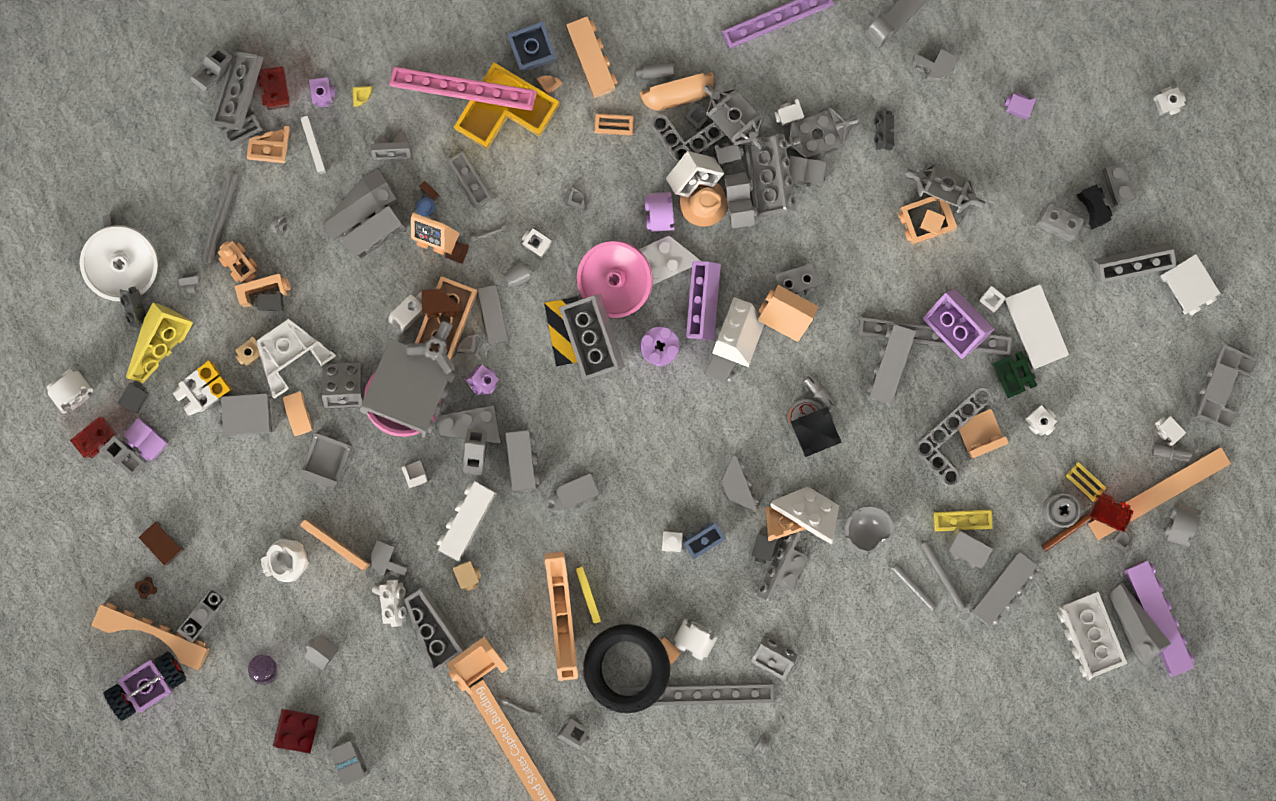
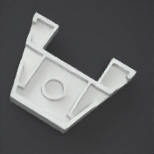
[256,319,336,399]

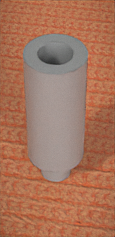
[636,63,674,79]

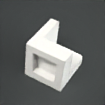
[401,461,429,489]

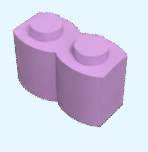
[123,418,169,461]

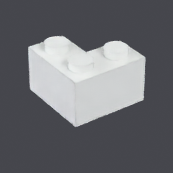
[666,151,724,197]

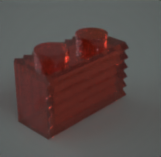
[1087,493,1134,532]

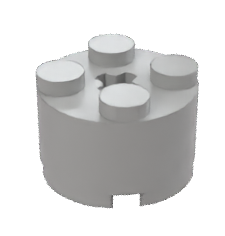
[1164,503,1201,547]

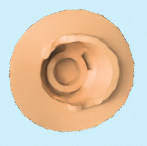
[679,183,727,227]

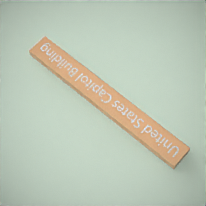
[470,679,557,801]

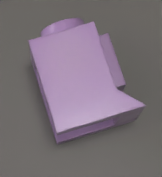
[1004,93,1037,120]

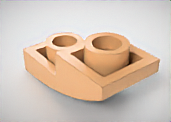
[283,391,313,436]

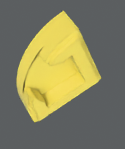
[353,86,372,107]

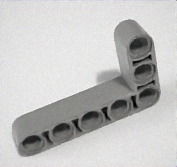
[866,0,928,48]
[652,103,753,163]
[916,387,991,486]

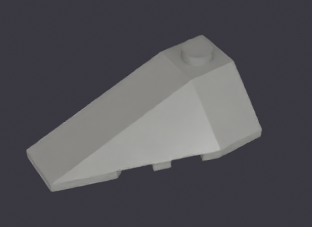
[1108,583,1171,665]

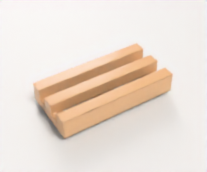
[595,114,634,135]

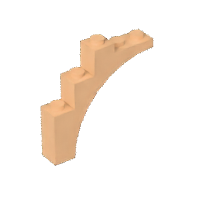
[545,552,578,681]

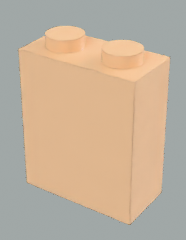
[758,285,819,342]

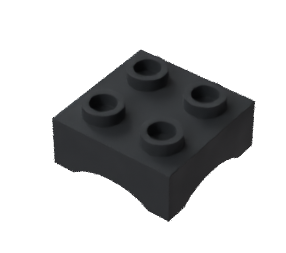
[1077,184,1112,230]
[791,407,842,457]

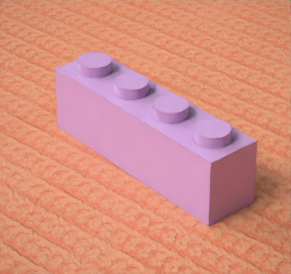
[686,261,721,340]

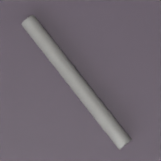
[920,541,966,610]

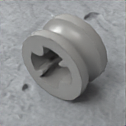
[754,735,771,754]

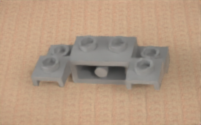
[1195,344,1257,431]

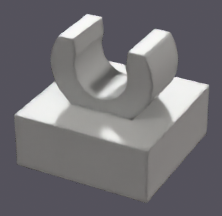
[178,271,201,294]

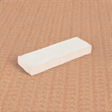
[301,116,327,174]

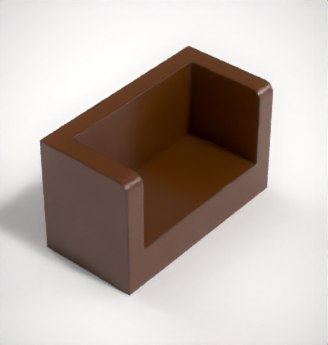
[138,522,184,566]

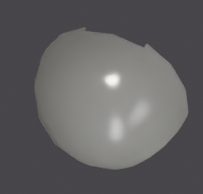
[845,506,894,555]

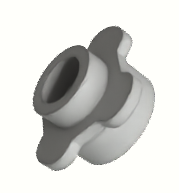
[271,216,288,236]

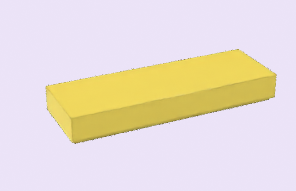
[933,510,993,532]
[576,566,601,623]

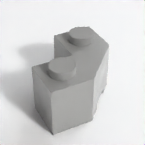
[723,172,757,229]

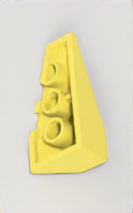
[126,303,193,383]

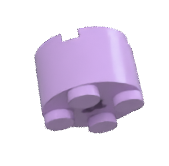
[645,192,674,232]
[641,327,679,367]

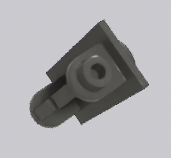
[874,110,894,150]
[120,286,146,328]

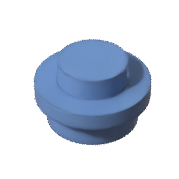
[416,197,435,217]

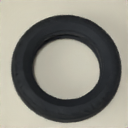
[583,624,670,713]

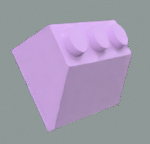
[922,289,994,359]

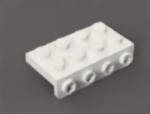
[1057,592,1127,680]

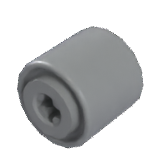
[1042,493,1081,527]

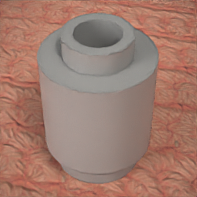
[503,262,533,288]

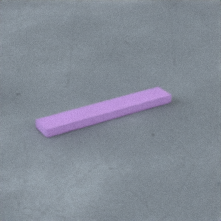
[722,0,834,49]

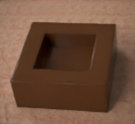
[420,181,439,201]

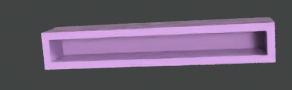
[1124,561,1195,677]

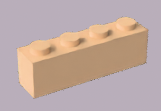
[566,16,618,98]

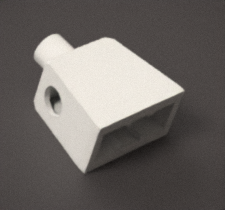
[389,292,423,335]

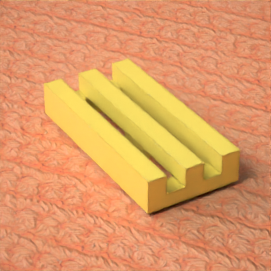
[1065,462,1106,502]

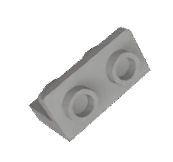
[750,636,797,680]

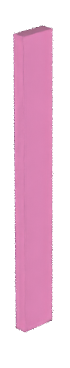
[389,67,537,111]

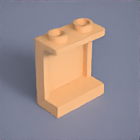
[235,274,291,308]
[447,636,508,695]

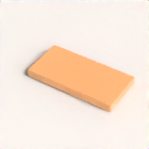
[301,519,371,570]

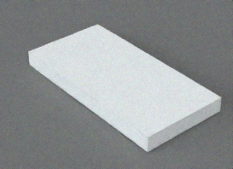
[1005,285,1069,370]

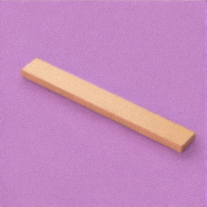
[1088,447,1231,540]

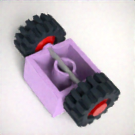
[103,651,187,721]

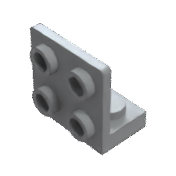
[322,362,363,409]

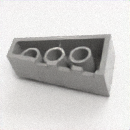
[404,587,466,674]

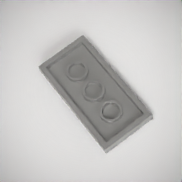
[211,51,263,131]

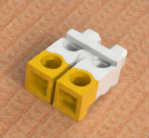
[173,360,233,416]

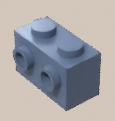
[683,522,726,560]

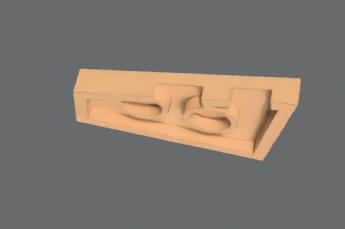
[765,506,805,542]

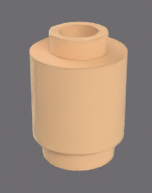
[658,637,681,665]

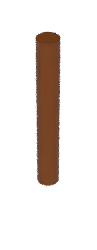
[1041,513,1093,552]

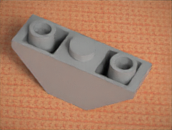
[721,455,759,511]
[177,585,228,643]

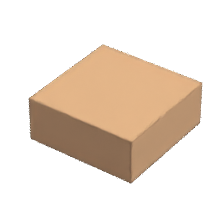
[920,209,946,235]

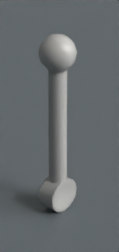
[470,224,508,242]
[501,697,538,720]

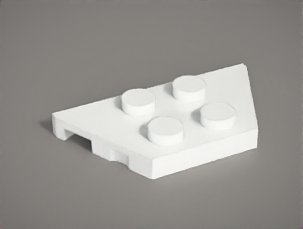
[639,236,700,285]
[771,486,839,544]

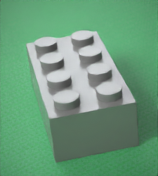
[559,294,625,380]

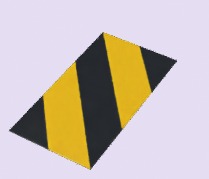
[544,296,579,366]

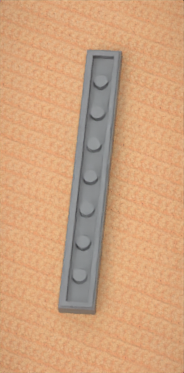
[858,316,1012,356]
[620,683,775,706]

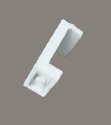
[1160,254,1220,315]

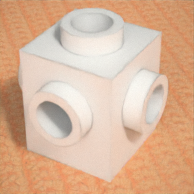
[1153,86,1186,116]
[1025,405,1057,436]

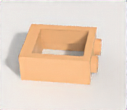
[898,196,957,245]

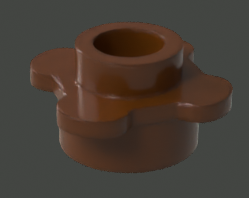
[135,577,157,599]

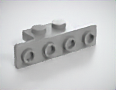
[757,531,808,601]

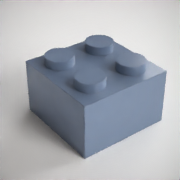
[507,21,557,74]

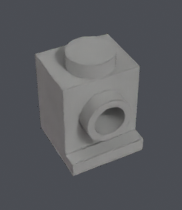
[714,142,744,166]
[556,718,590,749]

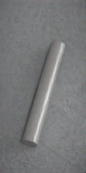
[892,564,937,611]

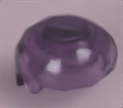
[248,654,278,686]

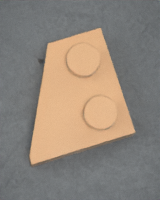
[247,126,290,163]

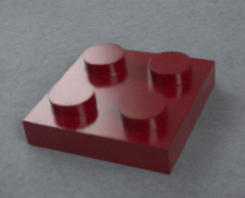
[273,708,319,754]

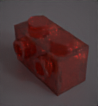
[258,66,291,110]
[70,416,118,459]

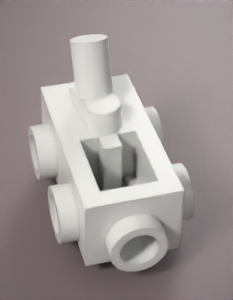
[372,579,408,627]

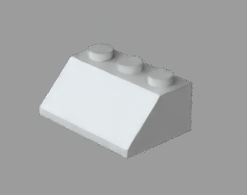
[713,297,764,367]

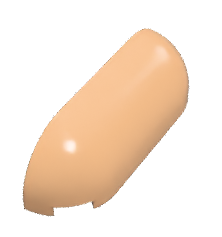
[640,72,715,111]

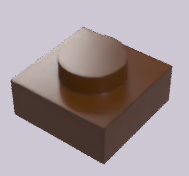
[445,241,469,264]

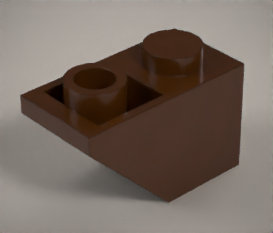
[421,289,463,318]

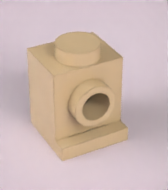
[235,337,261,367]

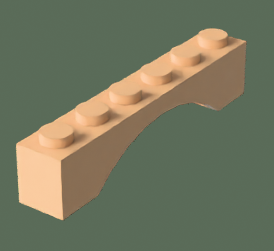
[91,602,210,670]

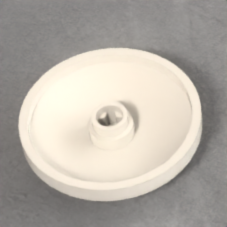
[80,225,158,301]

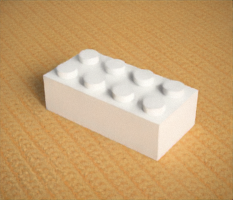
[437,481,497,561]

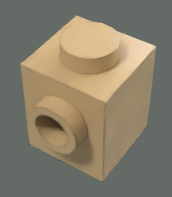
[453,561,482,591]

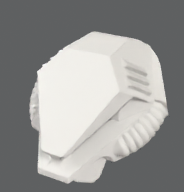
[261,538,309,582]

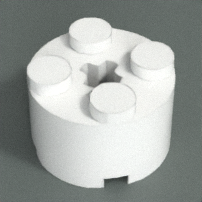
[47,369,93,413]
[674,618,718,660]

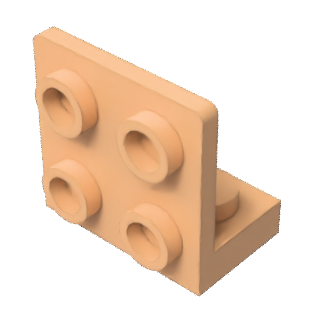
[956,409,1008,459]

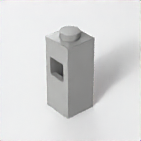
[463,428,487,476]

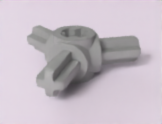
[407,321,455,374]

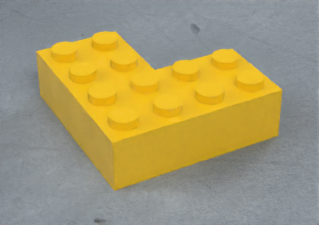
[454,62,560,150]

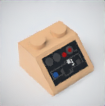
[411,213,460,255]

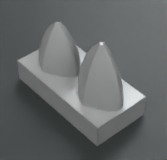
[371,130,411,160]

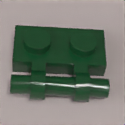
[992,351,1037,399]

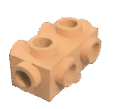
[217,240,258,283]

